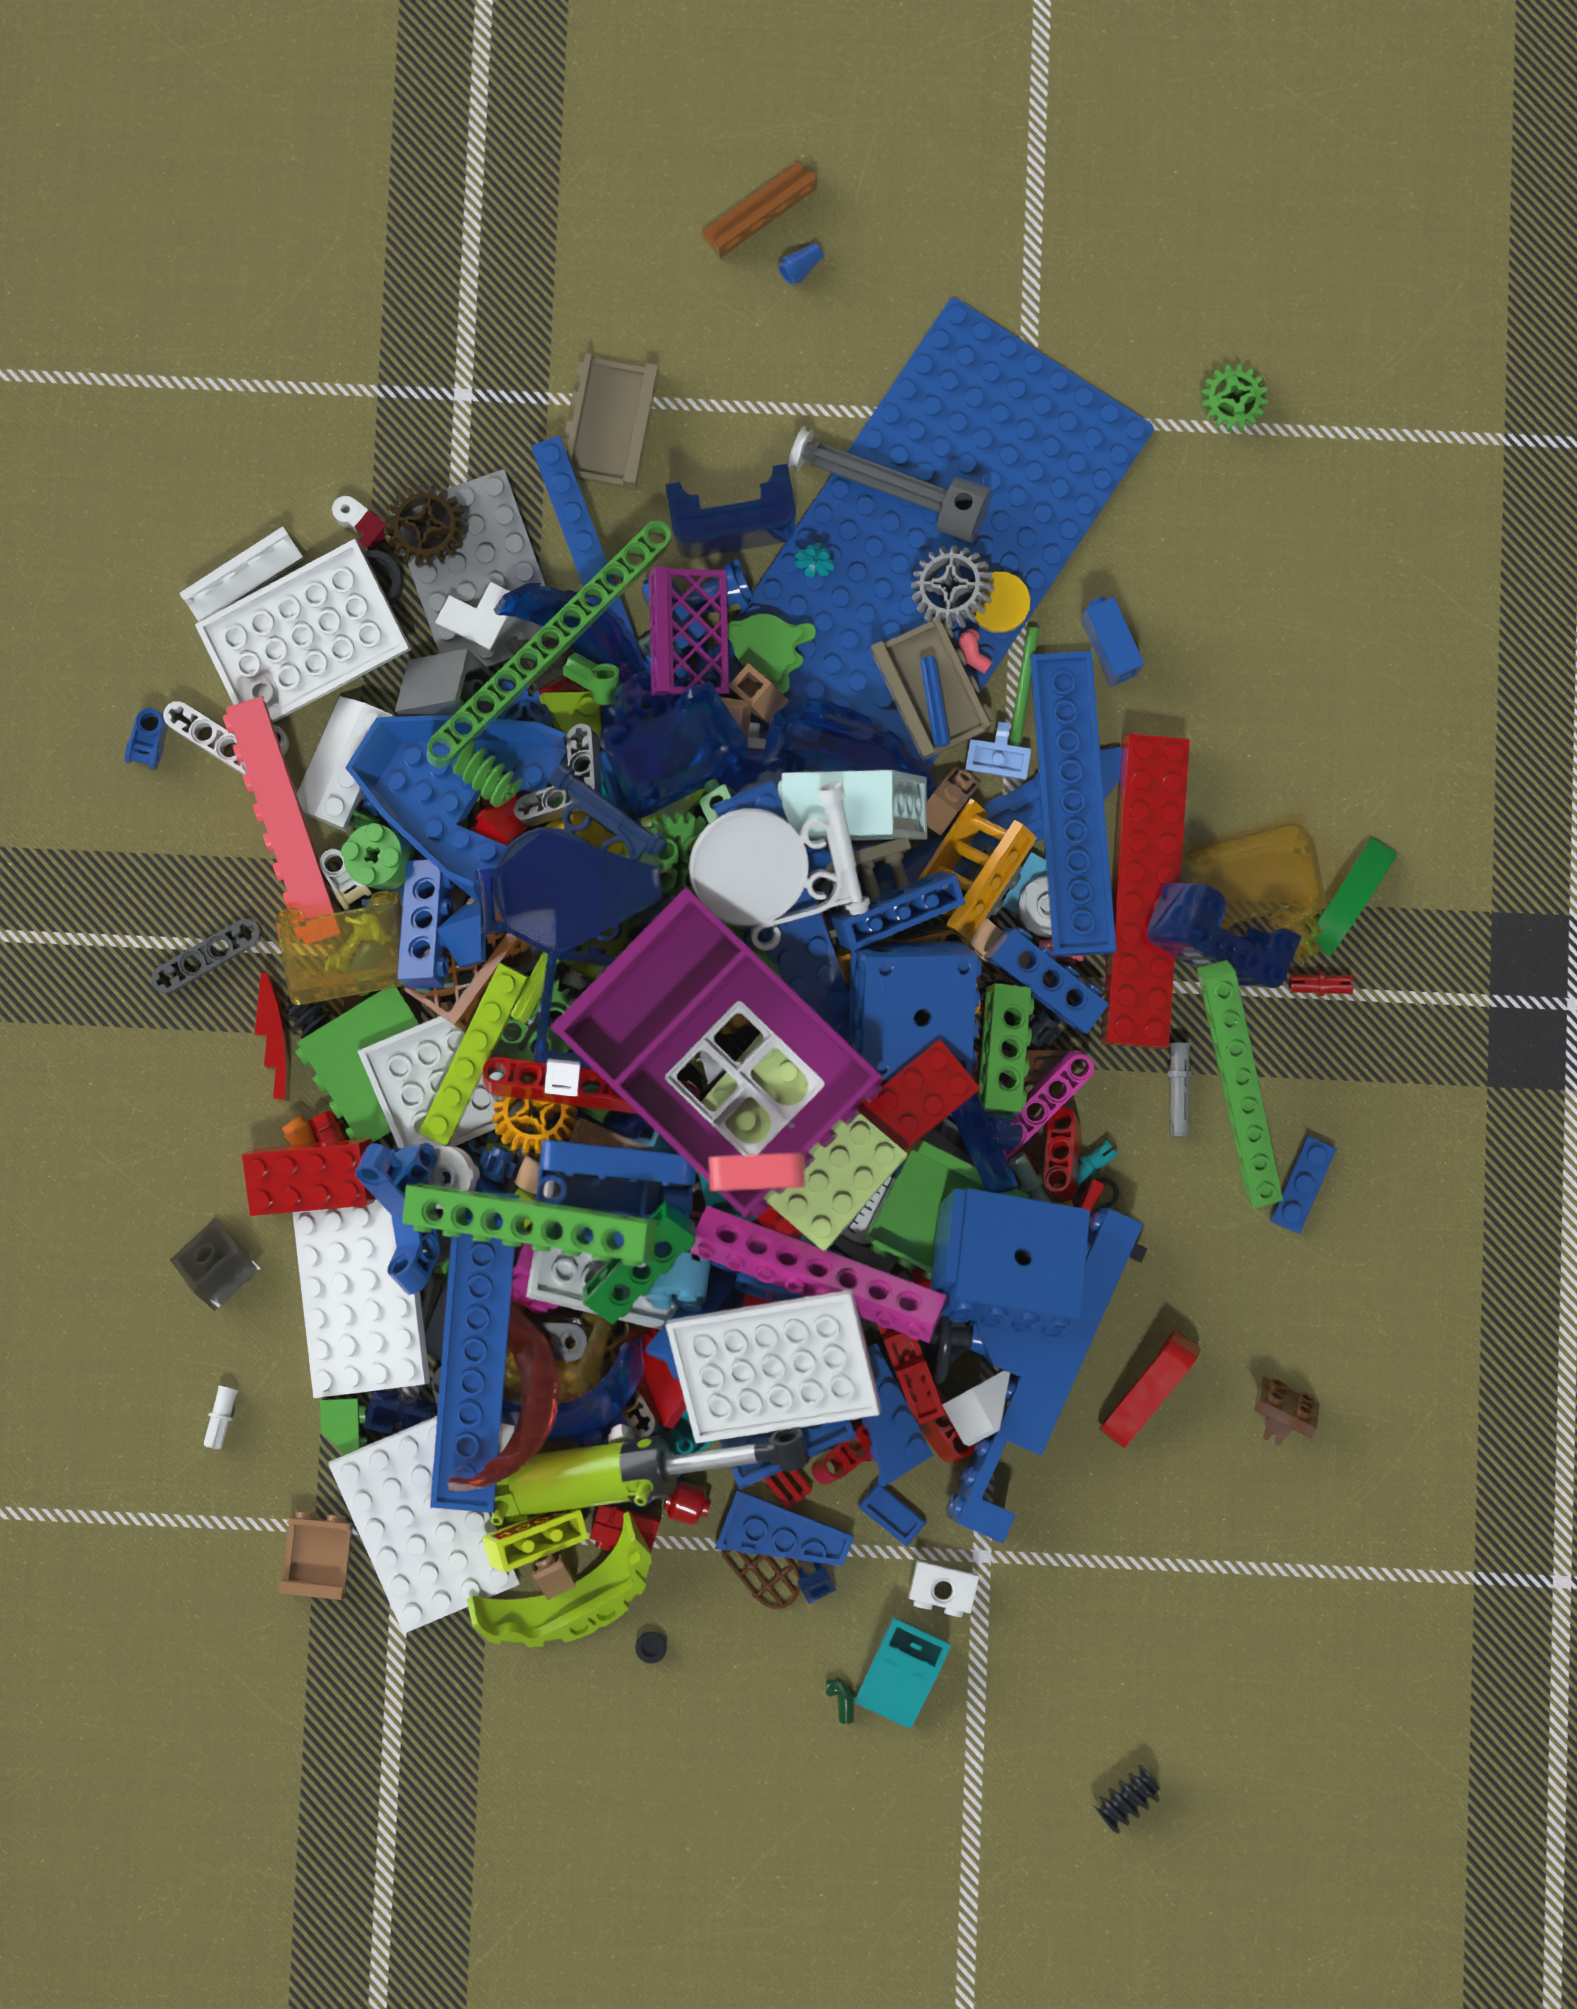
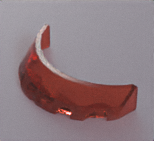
[448,1305,560,1493]

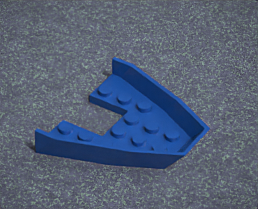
[345,714,567,904]

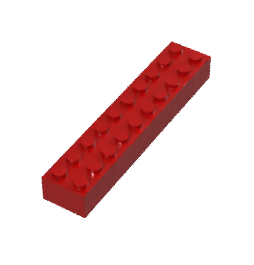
[1101,733,1190,1049]

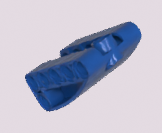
[536,1140,696,1246]

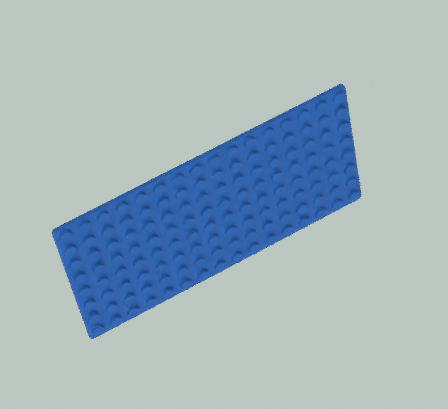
[713,298,1154,777]

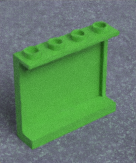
[295,983,420,1143]
[863,1139,1029,1280]

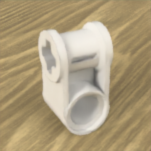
[320,849,372,910]

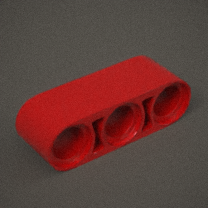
[1043,1107,1081,1202]

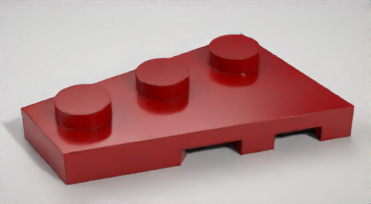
[631,1327,687,1429]

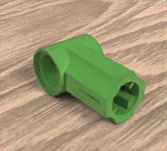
[563,653,620,705]

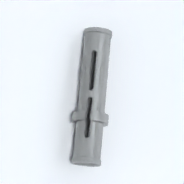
[1168,1043,1192,1136]

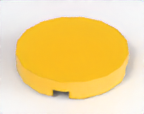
[970,571,1030,633]

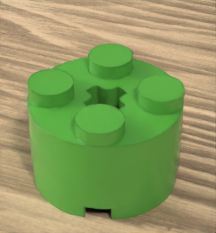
[341,823,415,890]

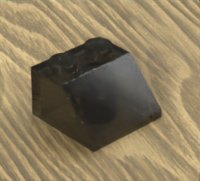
[170,1218,261,1311]

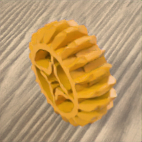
[492,1076,577,1158]

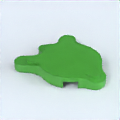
[727,614,816,695]

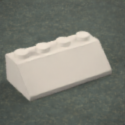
[297,696,394,833]

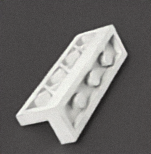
[179,527,304,622]

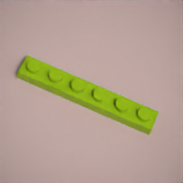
[419,963,529,1146]

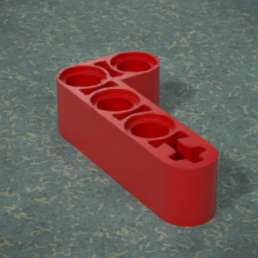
[1099,1329,1201,1449]

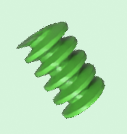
[453,740,523,807]

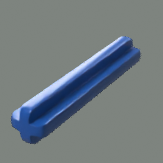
[920,656,950,747]

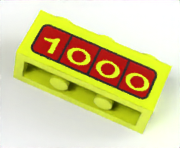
[482,1508,589,1573]

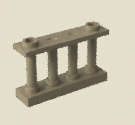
[812,838,911,945]

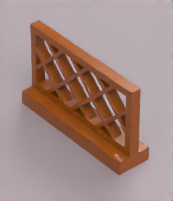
[403,895,532,1033]

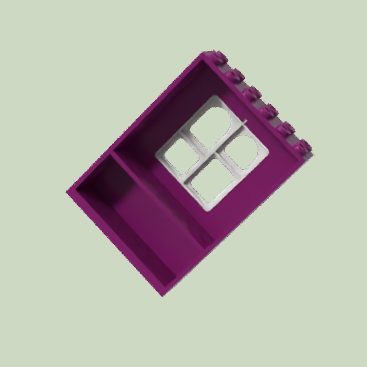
[550,888,883,1219]

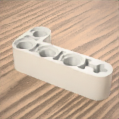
[163,701,289,775]

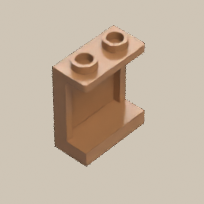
[278,1511,353,1600]

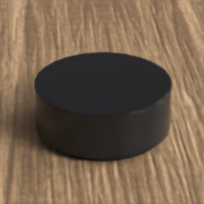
[635,1631,667,1664]

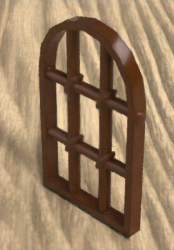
[722,1550,801,1609]

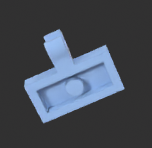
[965,722,1031,780]

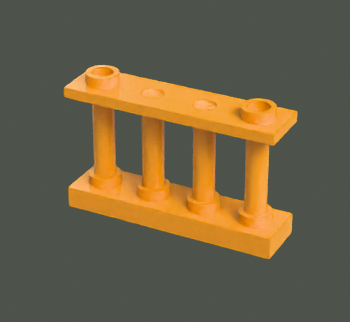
[918,798,1037,942]

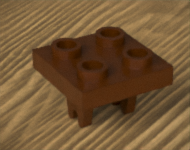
[1254,1376,1320,1446]

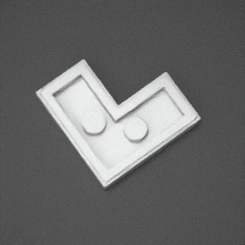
[435,582,519,651]

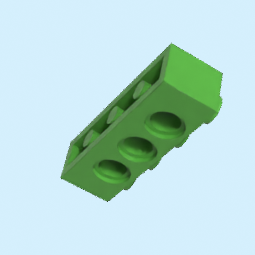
[976,983,1034,1115]

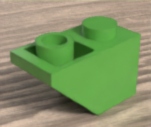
[320,1398,368,1455]

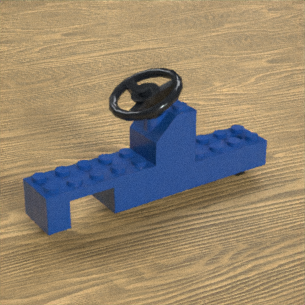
[925,1207,1148,1544]

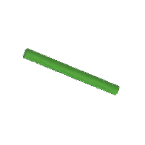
[1009,627,1040,747]

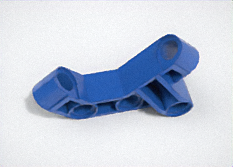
[355,1143,440,1295]

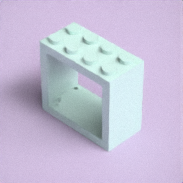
[778,770,927,841]

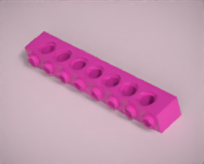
[690,1206,946,1343]

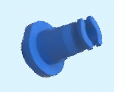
[685,559,754,617]

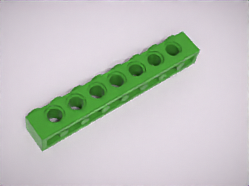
[1197,960,1283,1209]
[402,1183,658,1266]

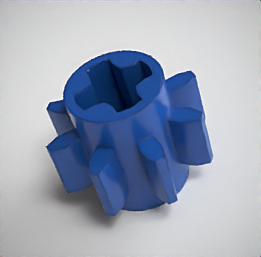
[478,1145,519,1183]

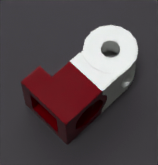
[332,496,388,550]

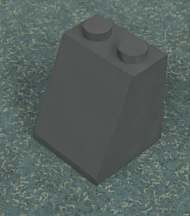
[395,649,502,716]

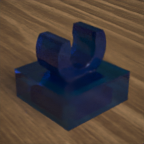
[797,1562,837,1604]

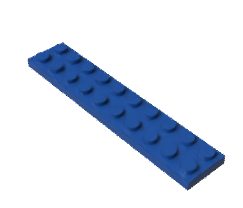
[1030,651,1116,957]
[713,781,849,1043]
[430,1191,520,1513]

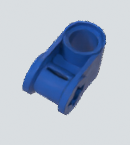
[124,708,168,770]

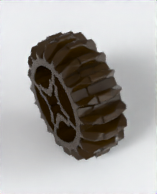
[384,485,468,568]

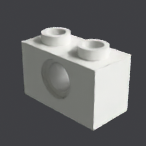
[908,1560,979,1617]

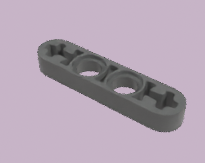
[151,919,262,994]

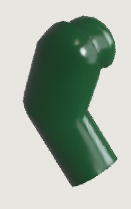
[825,1677,854,1724]

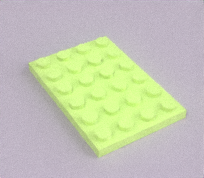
[701,1032,908,1252]

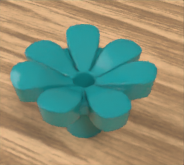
[795,543,834,578]

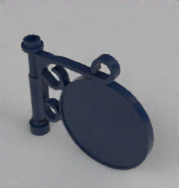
[493,763,668,945]

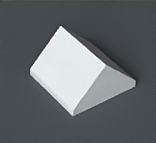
[943,1370,1010,1446]

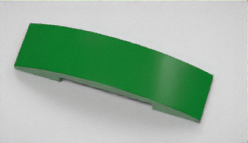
[1304,837,1397,956]

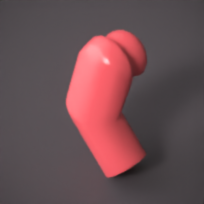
[958,629,993,674]

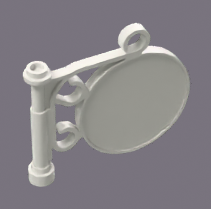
[689,782,870,950]

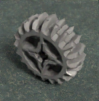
[911,545,994,629]

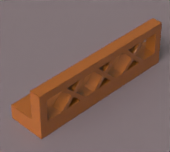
[702,162,817,259]

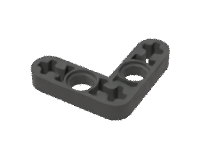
[514,723,602,826]

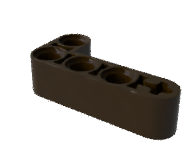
[589,1320,670,1437]

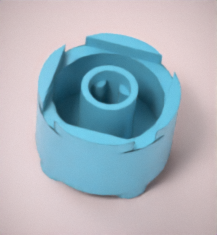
[644,1252,710,1311]

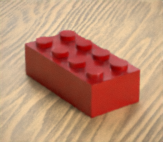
[241,1138,377,1216]

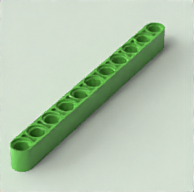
[426,521,671,768]

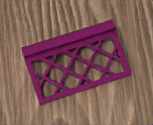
[649,567,729,696]

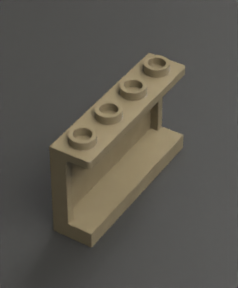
[565,352,659,490]
[870,617,993,761]

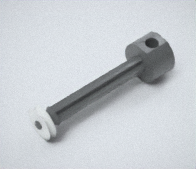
[788,425,993,544]

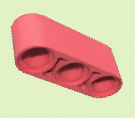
[709,1153,805,1191]

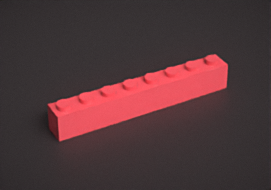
[223,696,343,945]

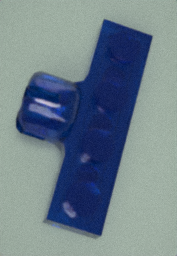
[951,1094,1023,1193]

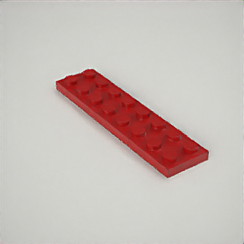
[757,1040,981,1240]

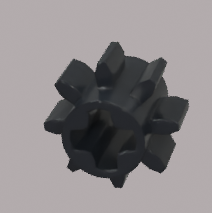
[1028,1008,1061,1047]

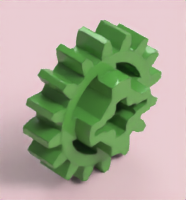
[1201,364,1268,432]

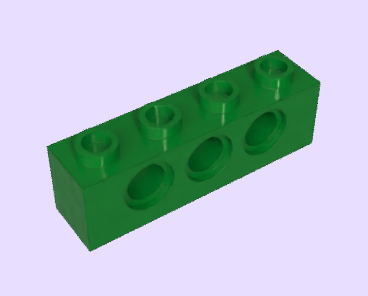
[583,1201,696,1325]

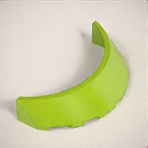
[467,1512,652,1648]

